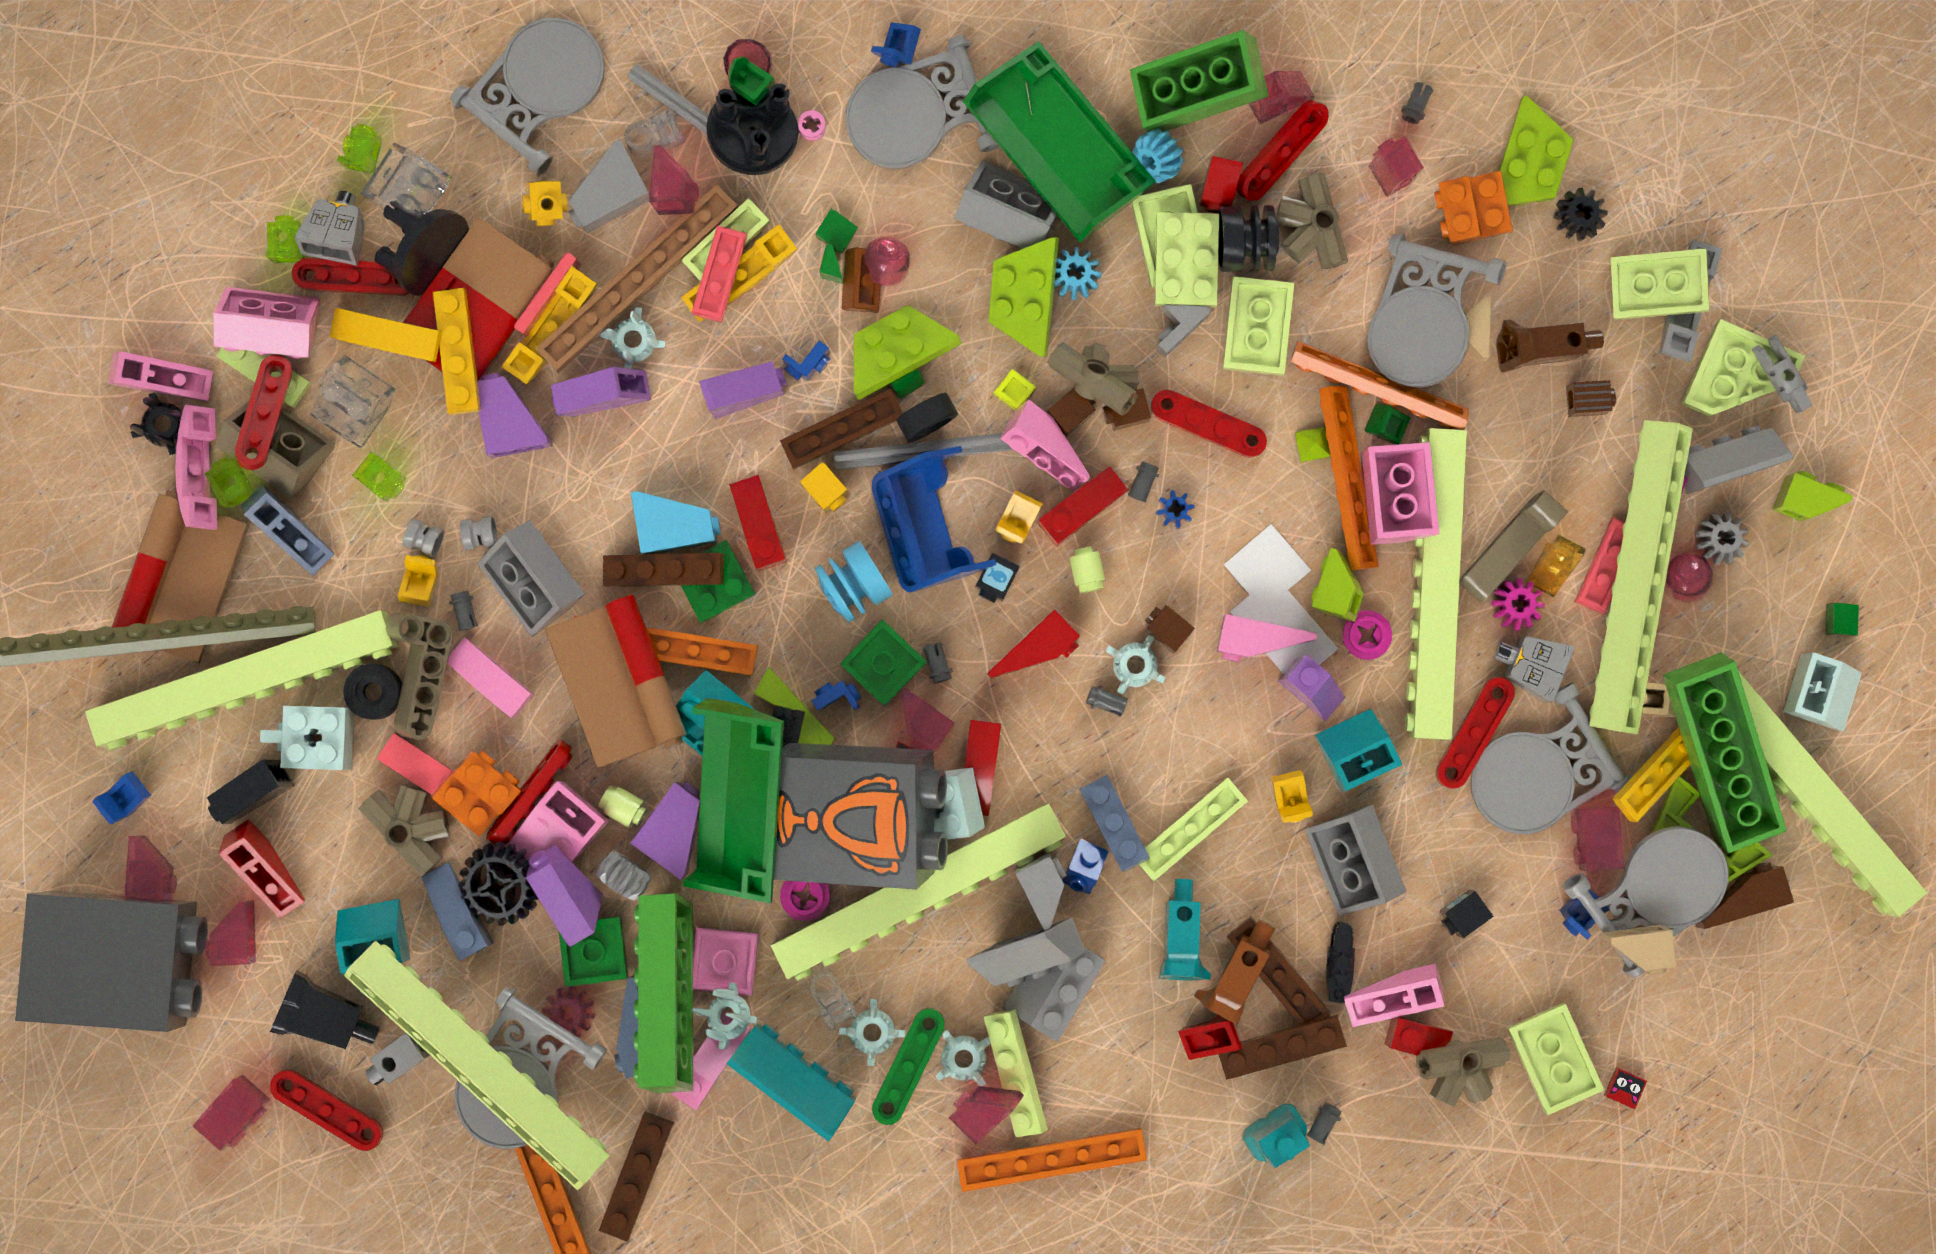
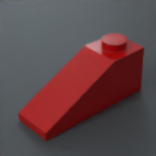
[1038,466,1129,547]
[729,475,788,572]
[987,609,1080,679]
[218,819,305,918]

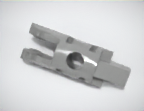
[1752,335,1812,413]

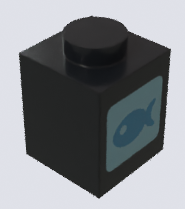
[975,553,1020,603]
[1440,890,1494,938]

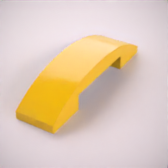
[681,224,798,323]
[502,266,598,385]
[329,307,442,362]

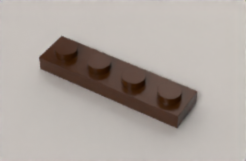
[780,388,903,470]
[603,553,724,587]
[1227,916,1331,1025]
[1218,1014,1347,1080]
[598,1111,674,1242]

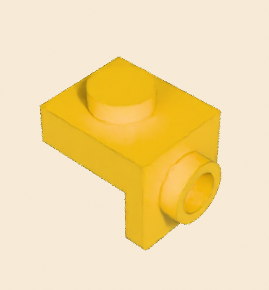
[995,490,1043,544]
[397,555,439,607]
[1271,770,1313,823]

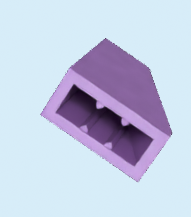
[699,361,787,419]
[551,367,651,416]
[477,373,552,458]
[1278,655,1345,721]
[631,781,700,880]
[526,845,603,947]

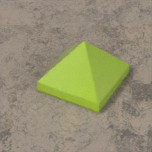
[1295,427,1331,463]

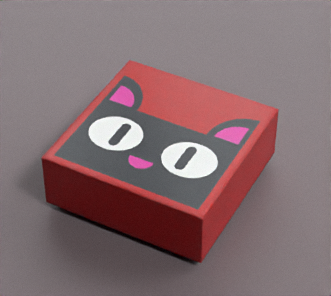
[1604,1067,1647,1110]

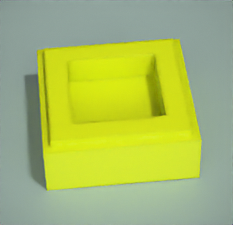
[993,369,1036,411]

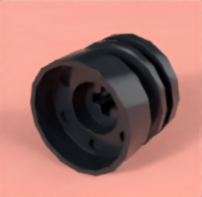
[1218,205,1279,272]

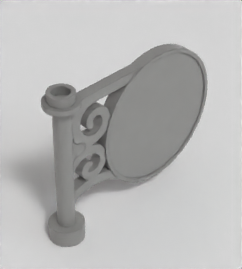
[450,18,605,176]
[846,35,1000,169]
[1368,233,1507,388]
[1470,682,1632,834]
[1563,826,1728,977]
[454,987,607,1149]

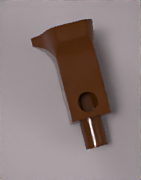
[1496,319,1604,373]

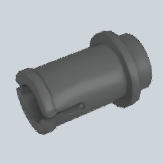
[1401,82,1433,124]
[1128,461,1159,503]
[449,591,478,631]
[923,642,953,684]
[1086,686,1128,717]
[1307,1102,1342,1145]

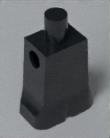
[270,970,380,1049]

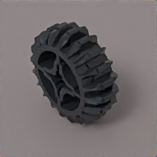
[458,841,539,926]

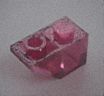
[1248,71,1315,124]

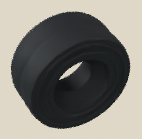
[343,664,402,720]

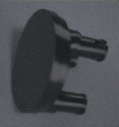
[706,83,798,175]
[374,200,469,296]

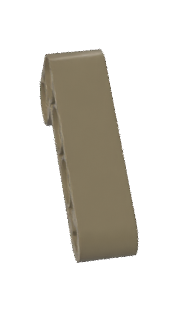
[1459,490,1568,603]
[386,613,453,740]

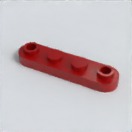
[1236,100,1329,201]
[292,258,410,296]
[235,355,292,470]
[1151,390,1267,458]
[1436,677,1515,789]
[486,739,573,845]
[270,1069,384,1151]

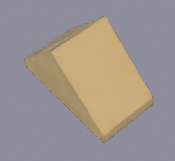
[1466,296,1491,362]

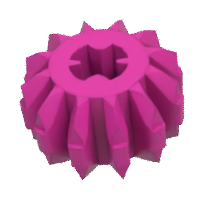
[1490,578,1545,631]

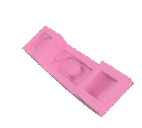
[175,405,217,530]

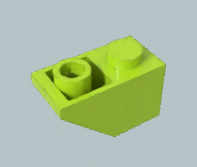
[1772,471,1853,521]
[1311,548,1364,622]

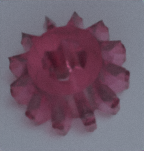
[542,986,596,1038]

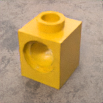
[800,462,848,513]

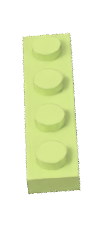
[1139,777,1248,882]
[984,1009,1048,1137]

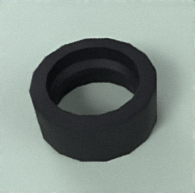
[896,393,958,442]

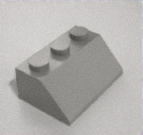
[954,160,1057,249]
[1684,425,1794,494]
[477,520,585,637]
[1305,804,1407,916]
[1014,854,1067,931]
[967,917,1086,987]
[1003,946,1106,1042]

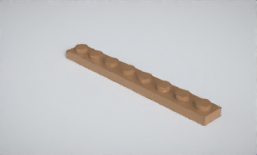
[536,184,738,373]

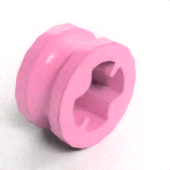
[798,110,826,141]

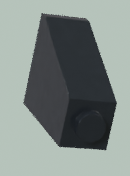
[207,759,295,824]

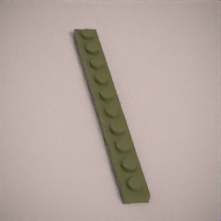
[0,606,315,667]

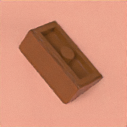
[842,247,883,313]

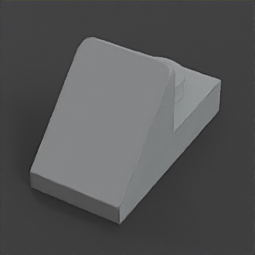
[1156,305,1211,358]

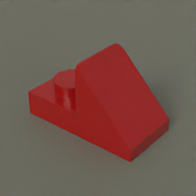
[1178,1015,1242,1060]

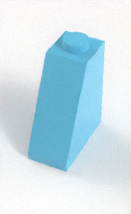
[631,491,721,555]

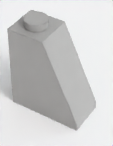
[568,139,652,233]

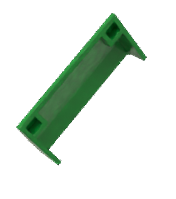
[963,41,1156,243]
[683,698,784,903]

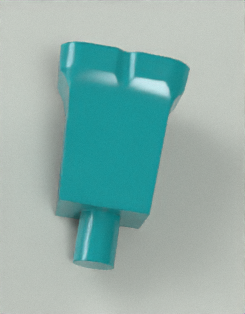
[1159,879,1211,981]
[1242,1103,1310,1169]

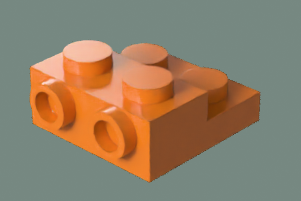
[1434,170,1513,246]
[431,749,521,837]

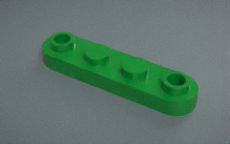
[872,1008,945,1125]

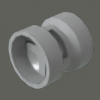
[460,516,498,550]
[402,518,444,558]

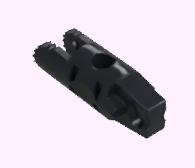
[1326,921,1355,1003]

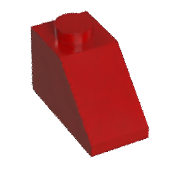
[1199,156,1243,214]
[1385,1016,1453,1056]

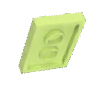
[1131,184,1198,289]
[1155,212,1219,308]
[1611,248,1710,320]
[1222,276,1294,376]
[1507,1003,1604,1116]

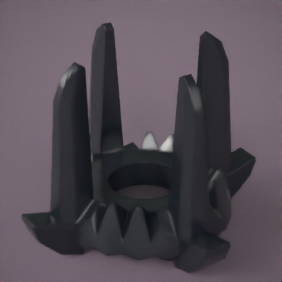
[130,392,182,455]

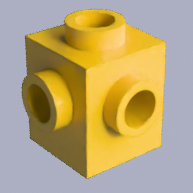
[522,180,567,226]

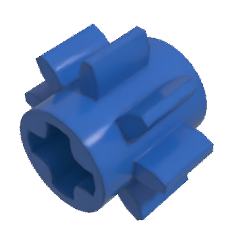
[1156,490,1195,529]

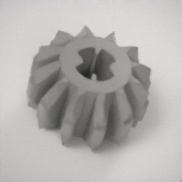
[1695,513,1750,565]
[596,852,652,900]

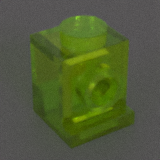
[337,124,382,175]
[266,215,305,263]
[352,451,406,502]
[204,458,255,509]

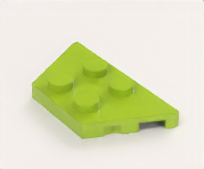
[1498,95,1574,206]
[988,237,1059,357]
[854,305,962,400]

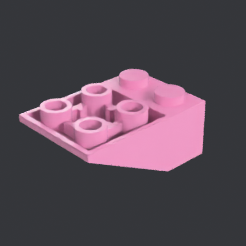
[505,781,610,864]

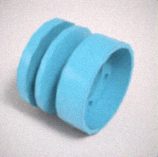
[814,541,893,623]

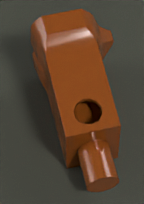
[1194,919,1276,1024]

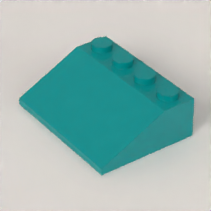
[726,1023,856,1142]

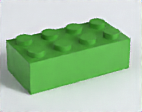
[1130,30,1269,132]

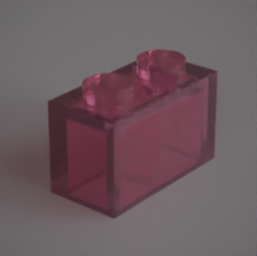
[1369,136,1424,197]
[1571,806,1624,871]
[192,1075,270,1151]

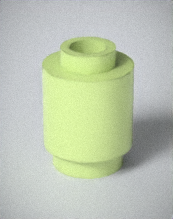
[1069,547,1105,593]
[598,785,647,828]

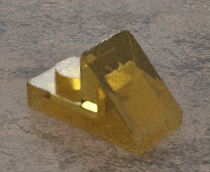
[1526,534,1586,597]

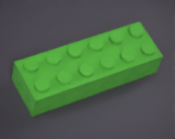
[1663,652,1787,853]
[634,893,693,1093]

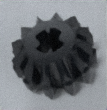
[1553,188,1608,241]

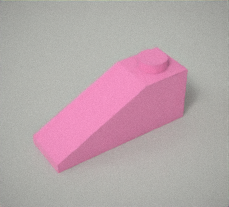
[107,351,213,401]
[1216,614,1317,662]
[1344,963,1445,1027]
[670,1010,751,1110]

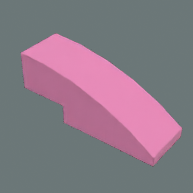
[447,637,535,719]

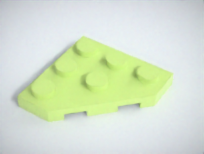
[1681,319,1805,417]

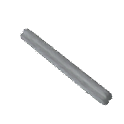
[833,433,1013,470]

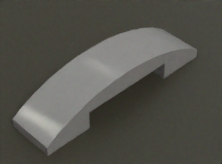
[1660,239,1722,362]

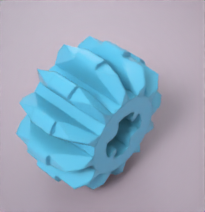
[1132,128,1185,183]
[1054,247,1102,300]

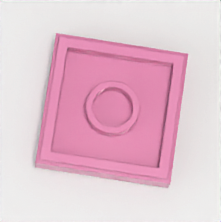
[693,927,759,996]

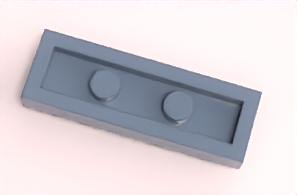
[1080,775,1150,873]

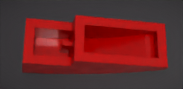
[964,720,1001,816]

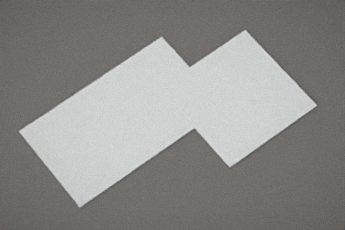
[1224,524,1338,674]

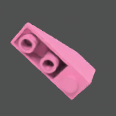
[1000,400,1090,491]

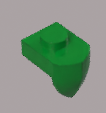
[728,56,775,105]

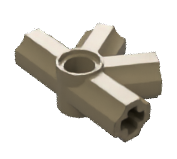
[1276,173,1348,270]
[1047,342,1139,416]
[358,785,450,877]
[1416,1037,1510,1107]

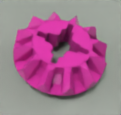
[1343,610,1392,660]
[780,881,830,921]

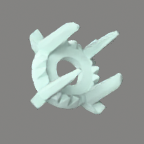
[600,307,666,369]
[1106,635,1166,695]
[691,982,758,1050]
[839,999,906,1066]
[935,1030,990,1088]

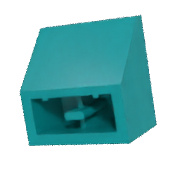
[676,670,754,756]
[1314,709,1403,791]
[335,899,410,974]

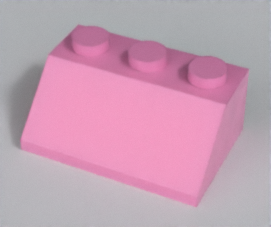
[214,287,320,359]
[1361,442,1440,545]

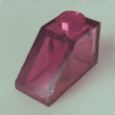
[649,145,699,215]
[901,687,955,754]
[124,835,177,900]
[205,900,256,966]
[949,1086,1024,1145]

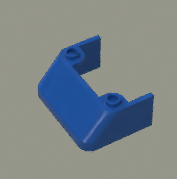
[872,446,996,592]

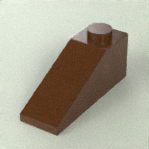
[1695,862,1794,929]

